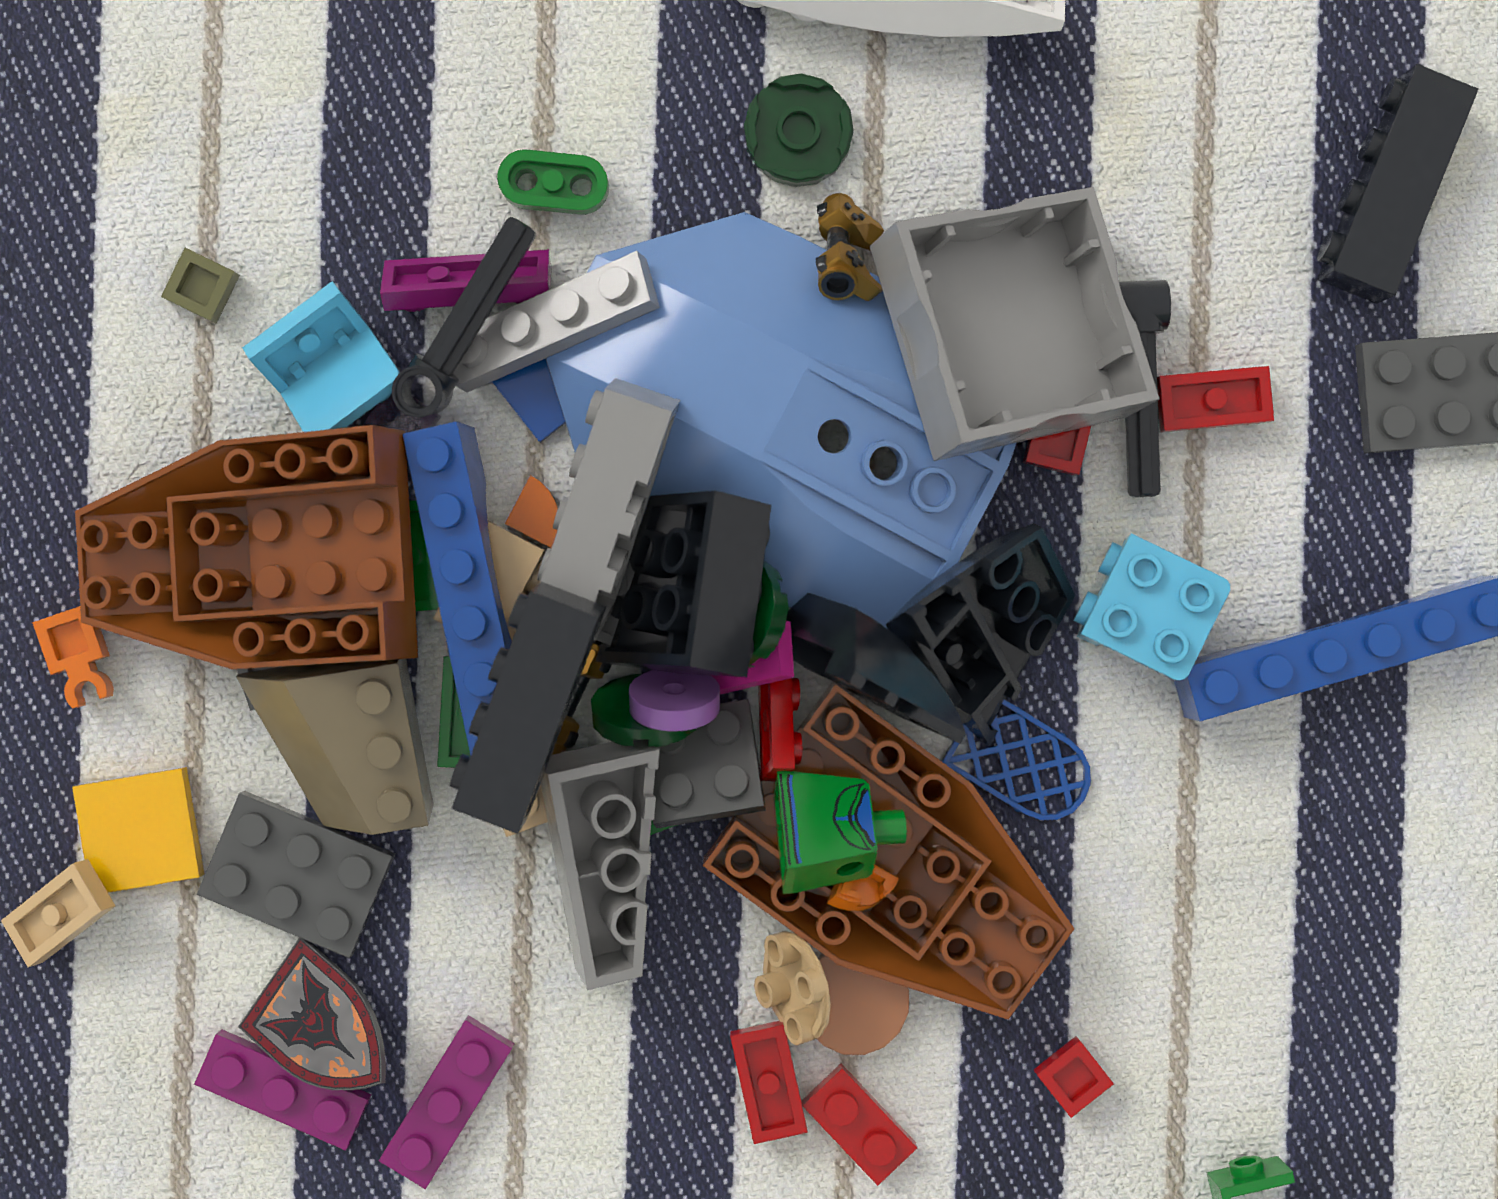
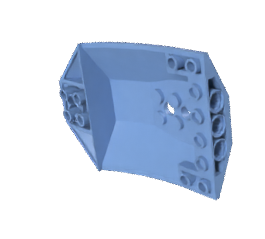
[545,212,1016,629]

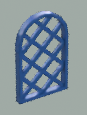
[941,699,1091,820]

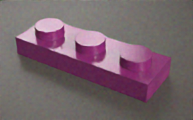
[380,249,552,312]
[379,1015,515,1190]
[194,1029,372,1151]

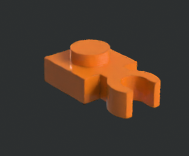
[32,606,114,708]

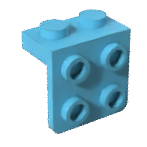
[242,281,400,432]
[1073,533,1231,680]

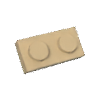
[1,859,115,968]

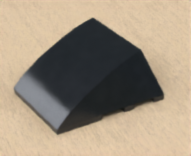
[886,523,1076,746]
[786,593,966,744]

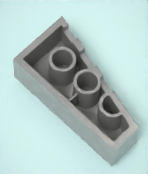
[537,378,680,641]
[541,739,660,990]

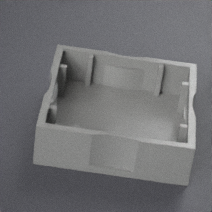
[870,187,1160,461]

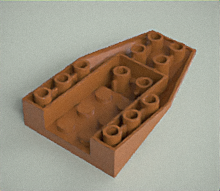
[75,425,418,669]
[703,681,1075,1020]

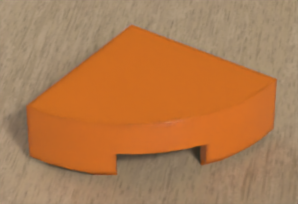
[505,475,558,548]
[827,865,899,911]

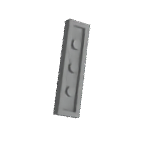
[453,251,660,393]

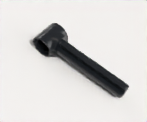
[392,217,536,417]
[1119,280,1171,498]

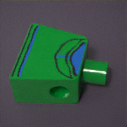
[773,771,907,894]

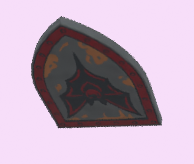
[238,938,386,1090]

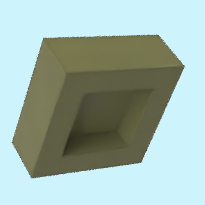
[161,248,240,324]

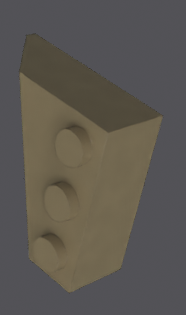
[236,659,434,835]

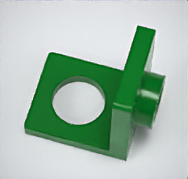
[1206,1156,1295,1199]

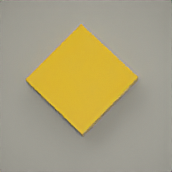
[72,767,205,893]

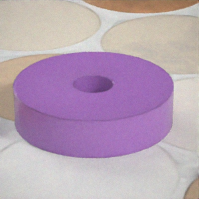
[629,670,720,731]

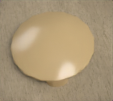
[754,931,831,1045]

